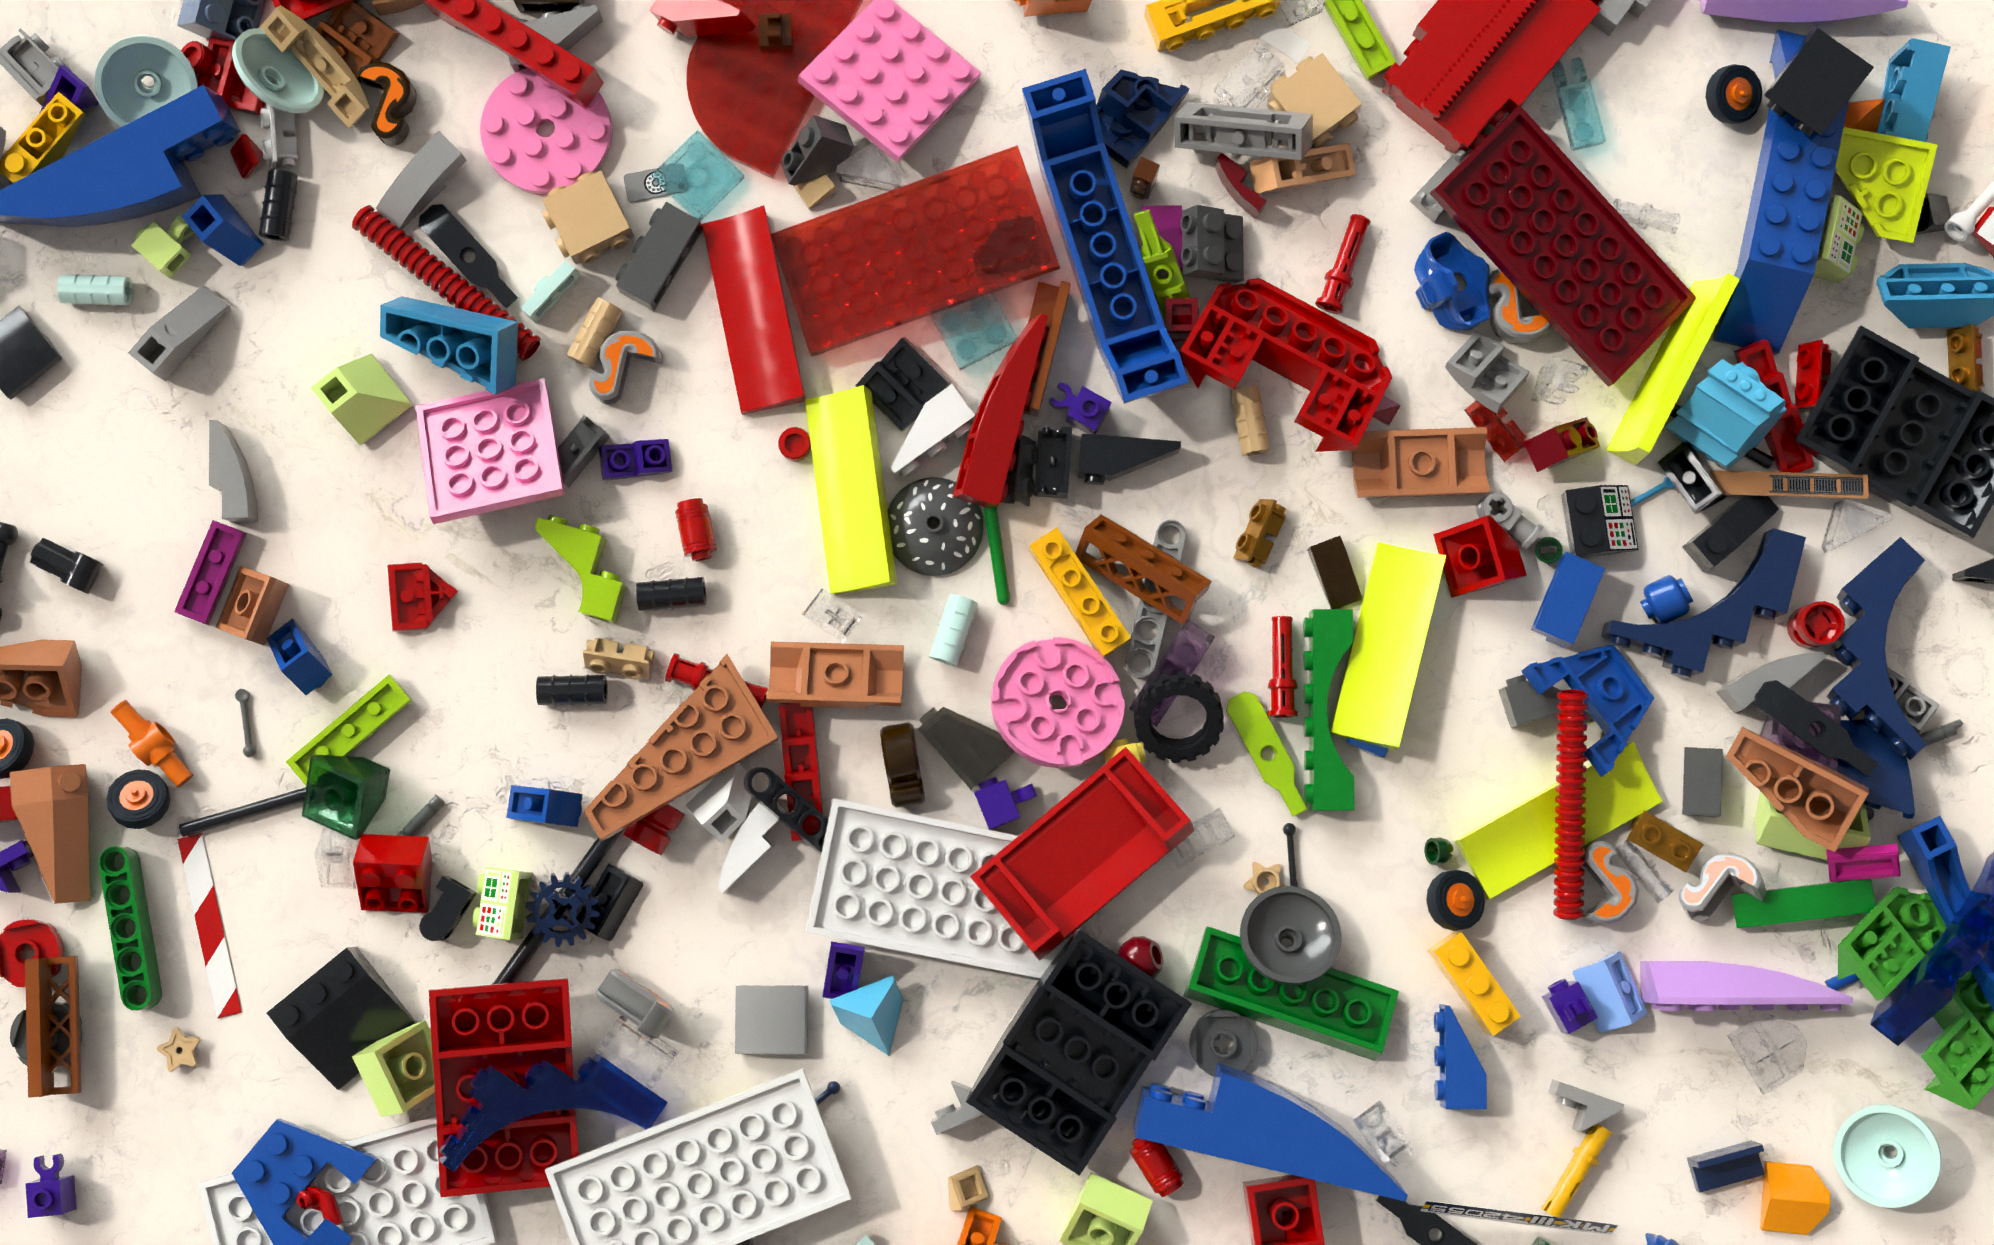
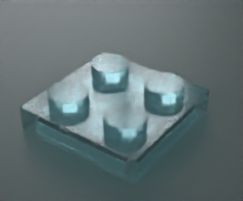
[651,130,744,221]
[929,282,1017,371]

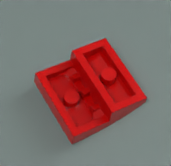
[197,37,265,115]

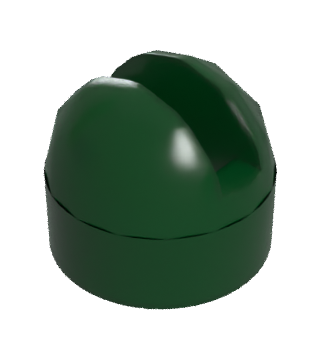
[1535,537,1563,563]
[1424,837,1454,865]

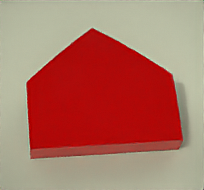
[387,563,458,632]

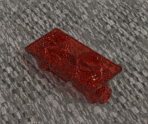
[1464,400,1527,462]

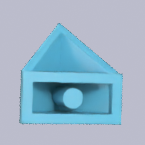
[830,975,903,1056]

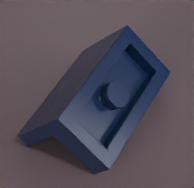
[1687,1140,1765,1192]

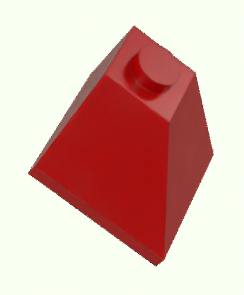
[1433,515,1527,597]

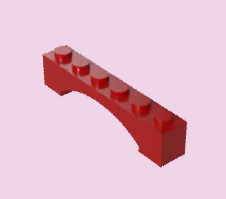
[422,0,604,109]

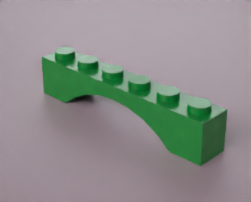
[1303,609,1354,811]

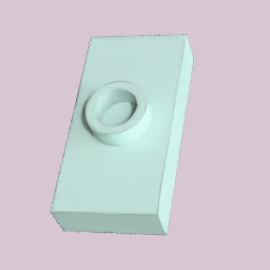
[520,260,580,324]

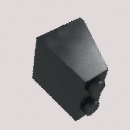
[1764,27,1874,136]

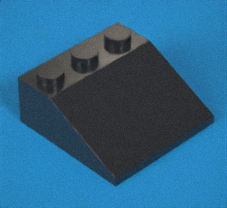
[266,947,417,1090]

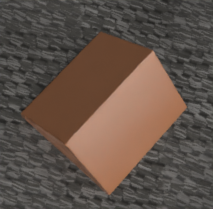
[215,566,289,646]

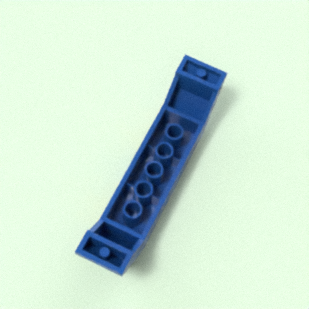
[1713,30,1849,355]
[1022,69,1189,404]

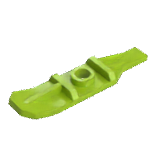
[1134,209,1191,324]
[1226,691,1307,817]

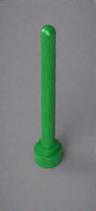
[984,506,1010,605]

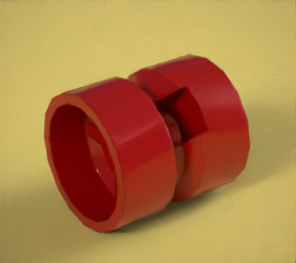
[1787,601,1845,649]
[624,804,685,856]

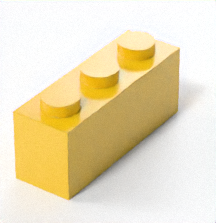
[1427,931,1521,1036]

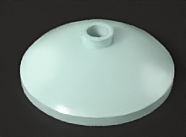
[232,28,324,113]
[94,35,198,127]
[1834,1104,1942,1208]

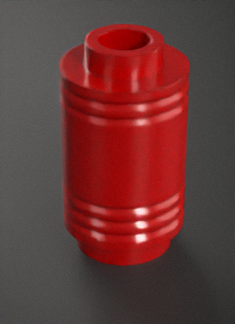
[675,498,717,562]
[1129,1138,1184,1197]

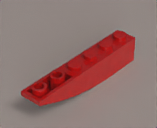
[952,314,1049,508]

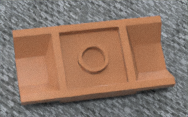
[1352,427,1490,498]
[766,641,904,709]

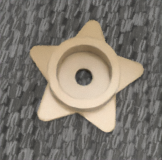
[1243,862,1285,895]
[157,1027,201,1072]

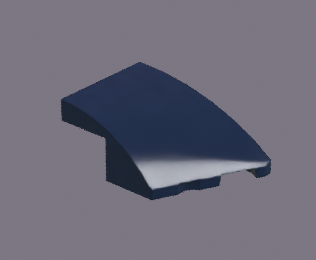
[1096,69,1190,169]
[1830,719,1915,819]

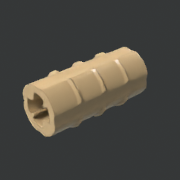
[566,298,623,369]
[1230,385,1270,456]

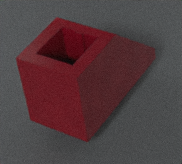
[1523,417,1601,472]

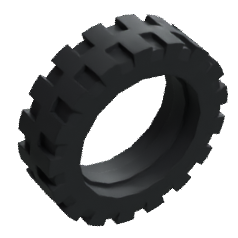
[1134,671,1224,763]

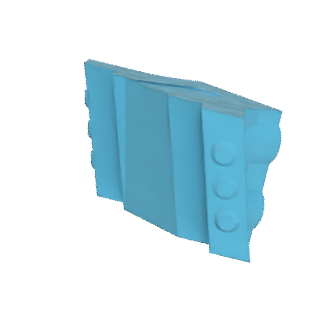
[1665,359,1787,470]

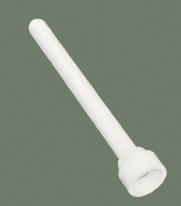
[1944,181,1994,242]

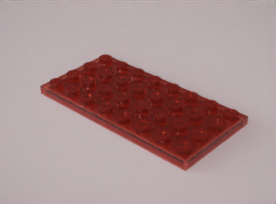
[771,145,1060,357]

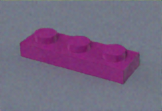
[174,520,247,625]

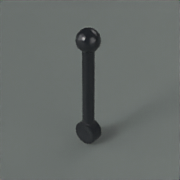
[1283,823,1298,887]

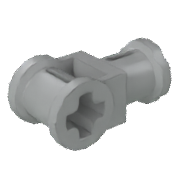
[1477,492,1544,550]

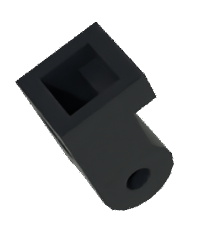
[419,876,477,941]

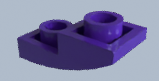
[599,439,672,480]

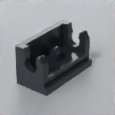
[1034,426,1072,498]

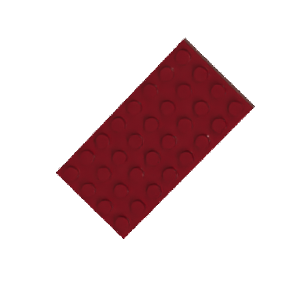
[1429,105,1696,387]

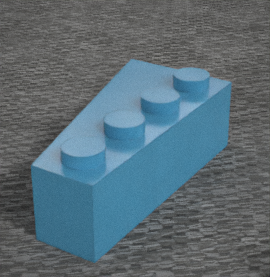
[1877,38,1951,142]
[380,296,518,395]

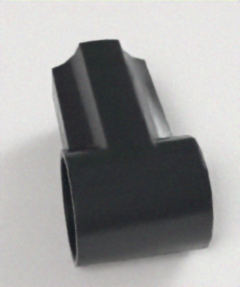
[30,538,104,594]

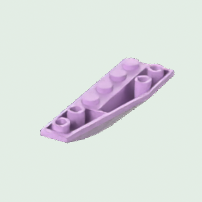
[1699,0,1908,23]
[1640,961,1853,1011]

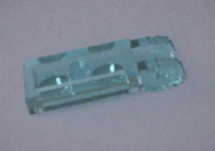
[1552,57,1606,151]

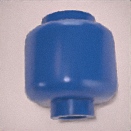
[1640,575,1693,624]

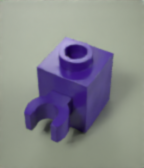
[1049,382,1112,435]
[974,777,1037,830]
[1542,978,1598,1034]
[25,1153,77,1218]

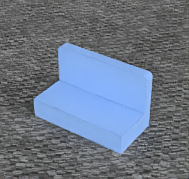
[1573,951,1648,1033]

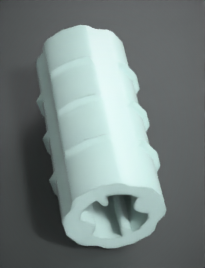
[57,274,133,306]
[929,594,978,666]

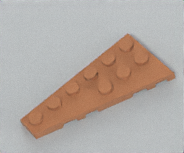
[584,654,778,842]

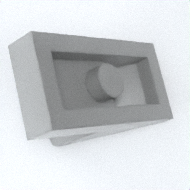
[1548,1079,1624,1132]
[931,1081,983,1135]

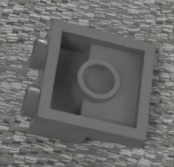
[1180,205,1244,283]

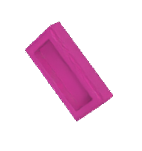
[1826,844,1901,882]

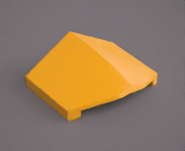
[1760,1161,1830,1235]

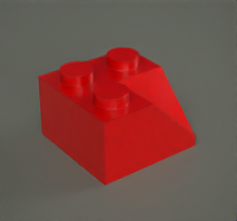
[1242,1175,1325,1245]

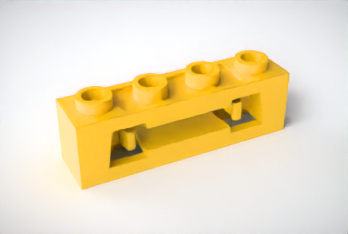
[1144,0,1281,51]
[1029,527,1131,658]

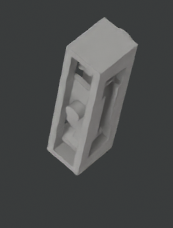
[1174,102,1313,160]

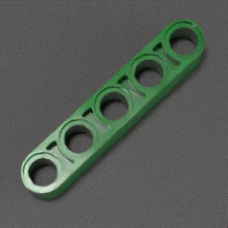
[99,847,162,1010]

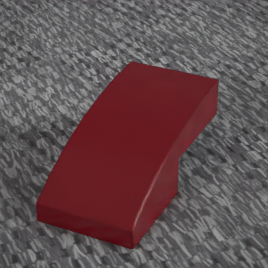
[1215,153,1267,219]
[1165,298,1199,366]

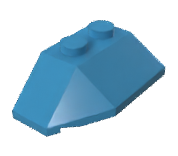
[1876,263,1994,329]

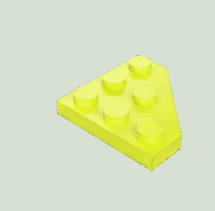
[1835,127,1938,243]

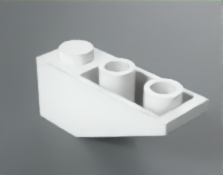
[891,384,975,478]

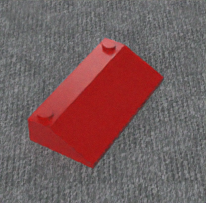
[970,747,1195,961]

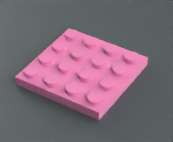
[797,0,981,163]
[416,378,565,524]

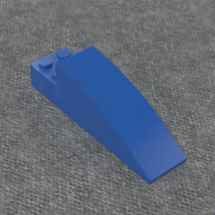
[0,85,241,227]
[1133,1062,1408,1202]

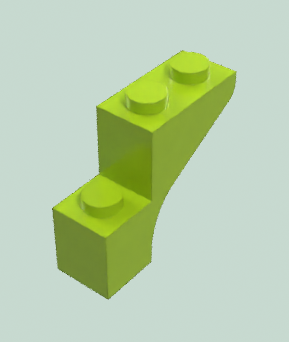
[535,515,627,624]

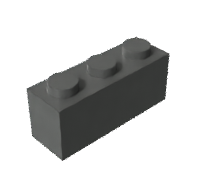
[615,202,703,312]

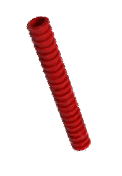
[352,205,541,361]
[1553,689,1588,920]

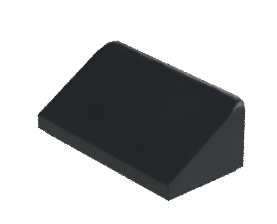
[1658,442,1728,514]
[578,863,643,941]

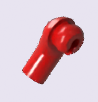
[297,1186,344,1225]

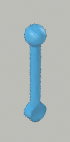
[1631,476,1675,507]

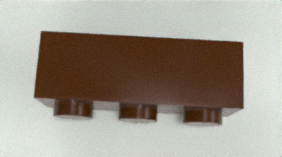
[1130,157,1160,200]

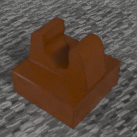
[758,13,793,50]

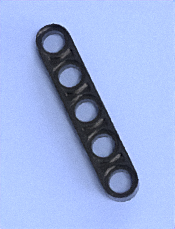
[744,767,828,855]

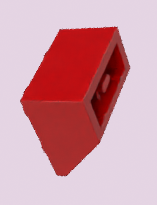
[353,834,432,913]

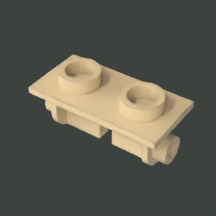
[583,638,655,680]

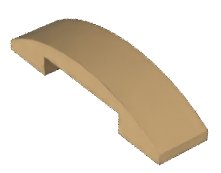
[260,5,370,128]

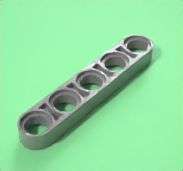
[1125,520,1186,679]

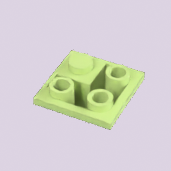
[311,353,413,445]

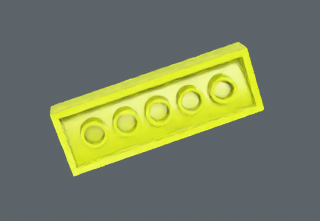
[1606,273,1740,465]
[805,385,897,595]
[1330,542,1446,751]
[1454,742,1663,899]

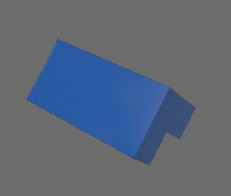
[1531,552,1605,648]

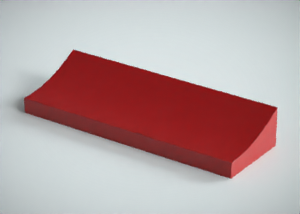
[702,205,806,415]

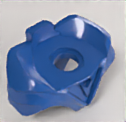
[1414,232,1491,331]

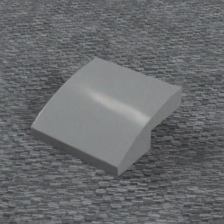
[1445,331,1530,414]
[735,985,808,1054]

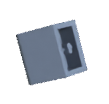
[177,0,266,41]

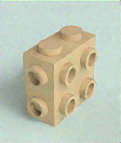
[1267,53,1362,148]
[541,170,634,265]

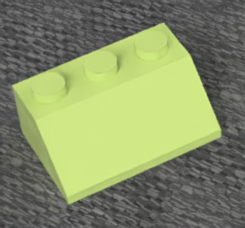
[1754,791,1871,860]

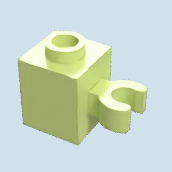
[131,215,194,278]

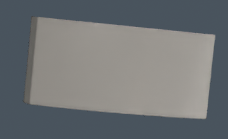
[1887,667,1939,734]

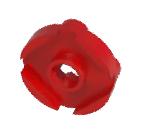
[0,919,64,987]

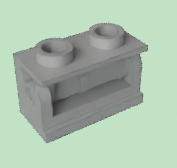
[0,28,71,106]

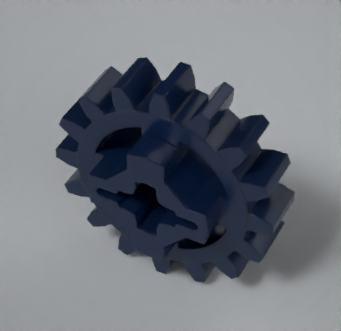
[525,872,600,947]

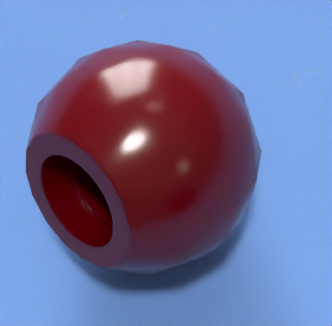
[1118,936,1164,978]

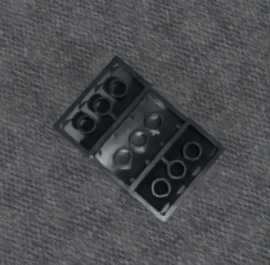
[1794,326,1994,539]
[966,929,1192,1176]

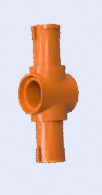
[110,700,193,787]

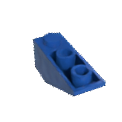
[1434,1004,1487,1109]

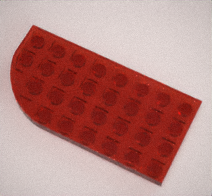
[686,0,863,179]

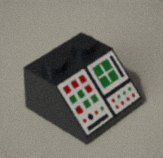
[1561,485,1639,559]

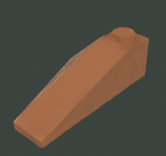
[0,640,82,717]
[1726,727,1869,852]
[9,764,90,904]

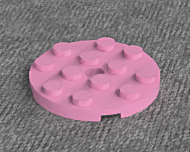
[480,68,612,195]
[991,637,1125,768]

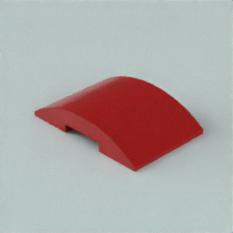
[429,978,579,1197]

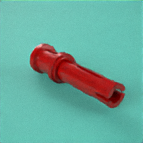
[1315,214,1371,314]
[1268,616,1298,718]
[665,653,768,708]

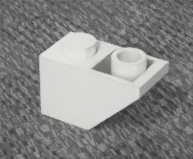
[686,763,756,843]

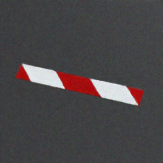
[177,833,242,1019]

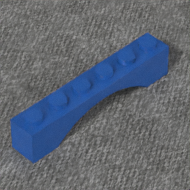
[1897,816,1994,1011]

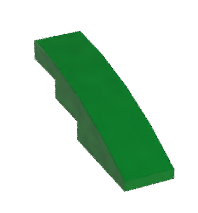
[1732,879,1875,928]

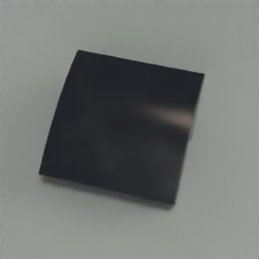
[0,306,62,400]
[855,337,952,431]

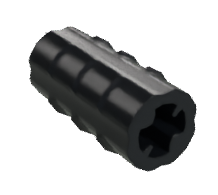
[259,169,298,241]
[636,577,706,611]
[536,674,608,706]

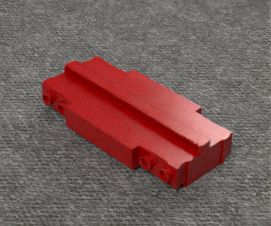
[1381,0,1601,154]

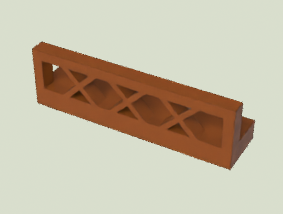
[1023,281,1071,417]
[1075,514,1212,625]
[25,956,81,1098]

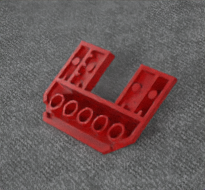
[1179,278,1392,452]

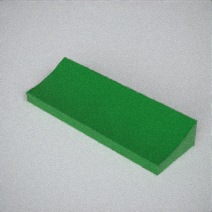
[1183,926,1399,1061]

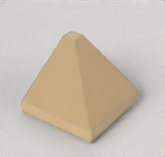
[794,175,836,210]
[948,1165,989,1211]

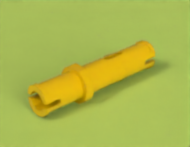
[1541,1124,1613,1218]

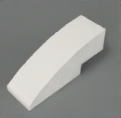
[718,802,787,894]

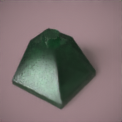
[302,755,390,840]

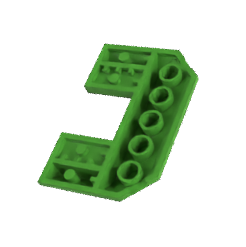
[1838,887,1994,1110]

